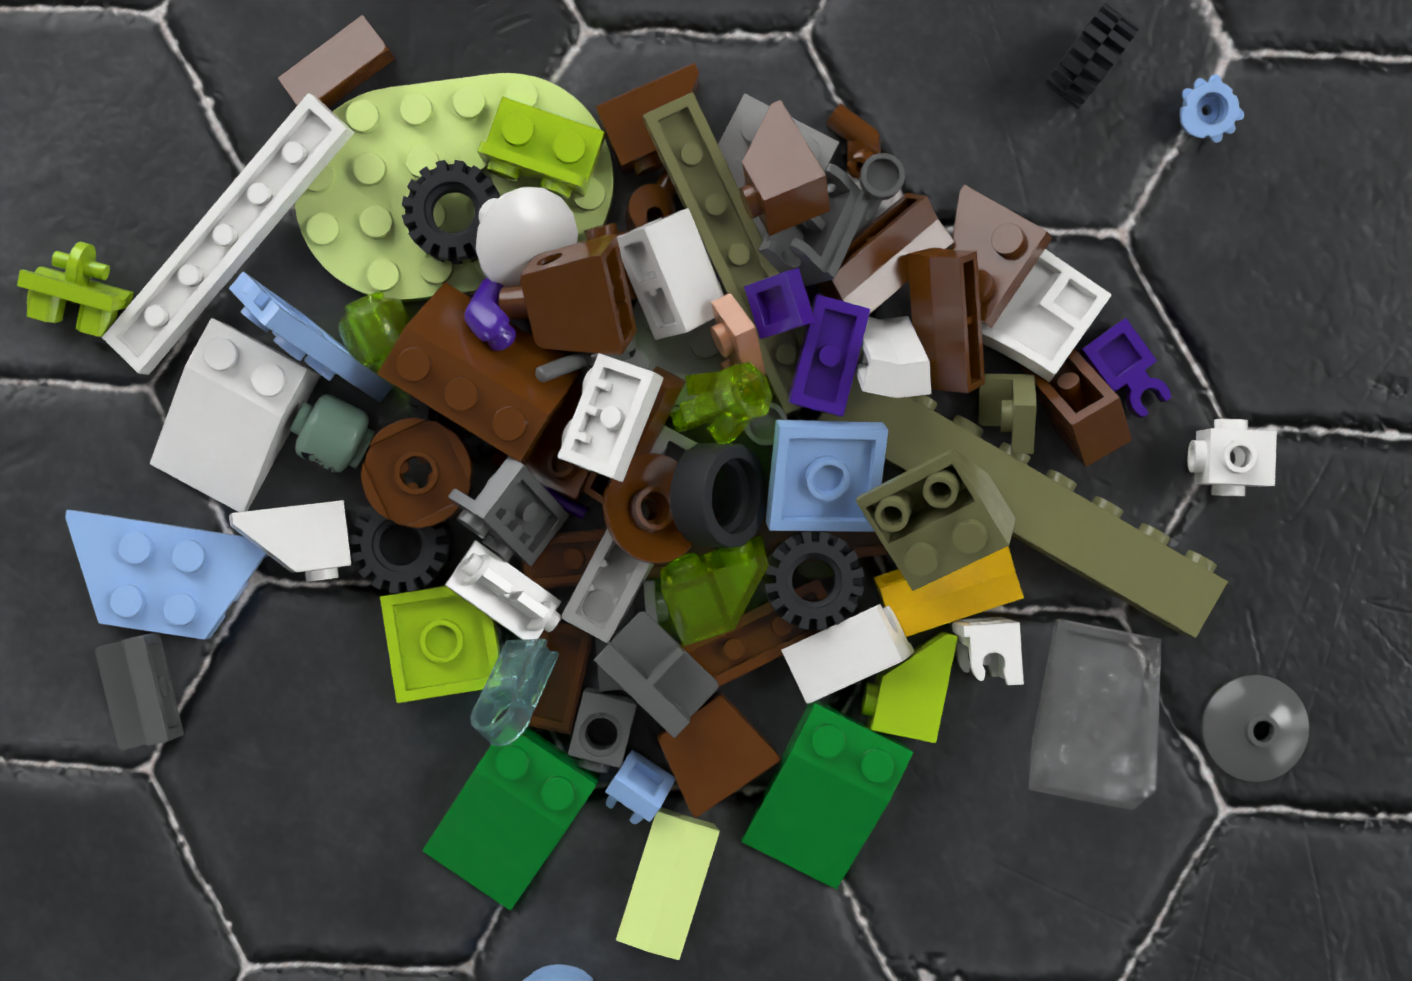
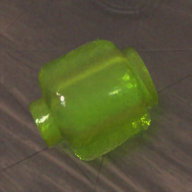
[337,291,411,373]

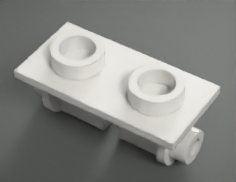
[445,540,562,646]

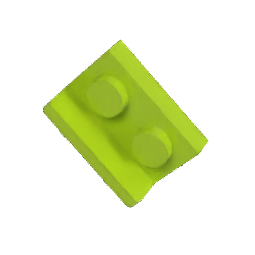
[477,96,606,199]

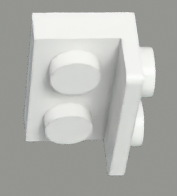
[558,353,664,482]

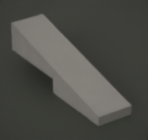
[561,426,699,644]

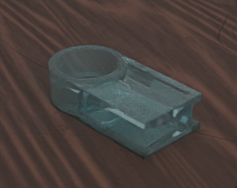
[471,639,559,746]

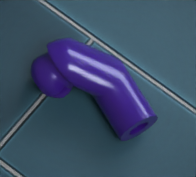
[464,278,516,351]

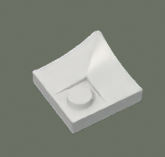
[981,249,1112,382]

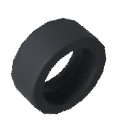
[670,443,767,548]

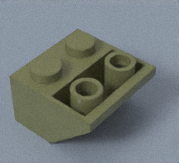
[855,448,1016,591]

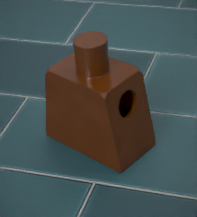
[499,234,637,355]
[658,691,781,818]

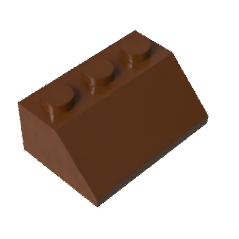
[377,282,582,462]

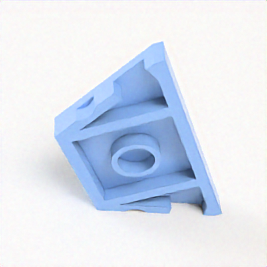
[229,272,393,402]
[65,510,269,640]

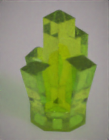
[670,362,773,444]

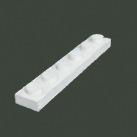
[102,93,354,375]

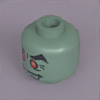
[289,394,375,473]

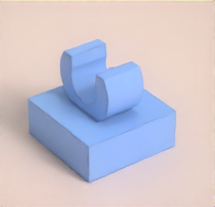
[605,749,676,824]

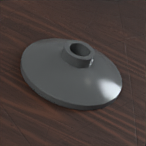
[1201,675,1309,782]

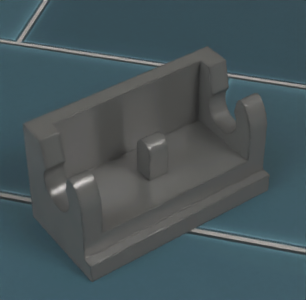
[758,163,871,287]

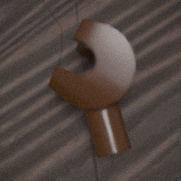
[625,169,676,230]

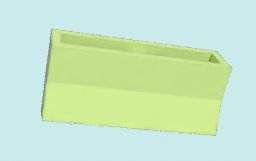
[616,807,720,960]

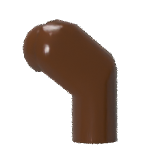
[825,103,881,180]

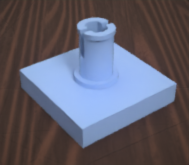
[765,420,888,532]

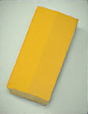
[873,546,1024,637]

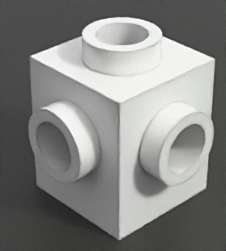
[1187,419,1277,496]

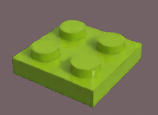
[380,586,506,703]

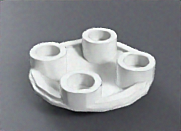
[475,187,578,287]

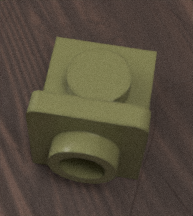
[978,374,1037,454]

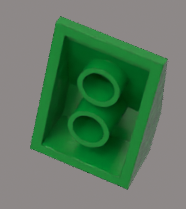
[741,700,914,890]
[422,717,600,911]

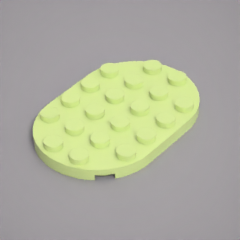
[295,73,614,302]

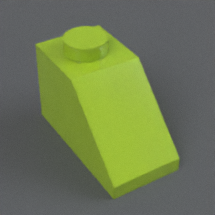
[861,631,958,743]

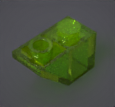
[660,535,769,646]

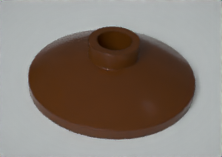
[603,453,694,564]

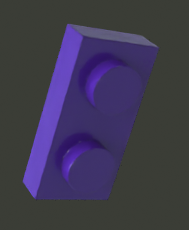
[787,294,871,417]

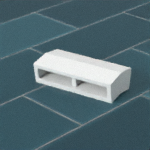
[855,316,931,398]

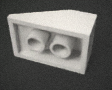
[150,318,321,512]

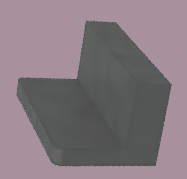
[95,632,184,750]

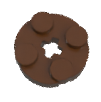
[361,418,474,528]

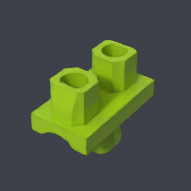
[17,241,134,337]

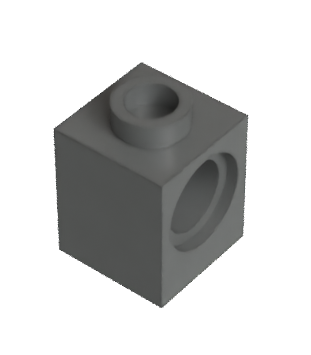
[568,686,638,773]

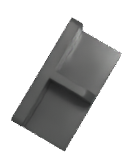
[594,611,719,738]

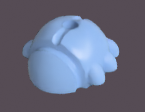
[1179,74,1244,143]

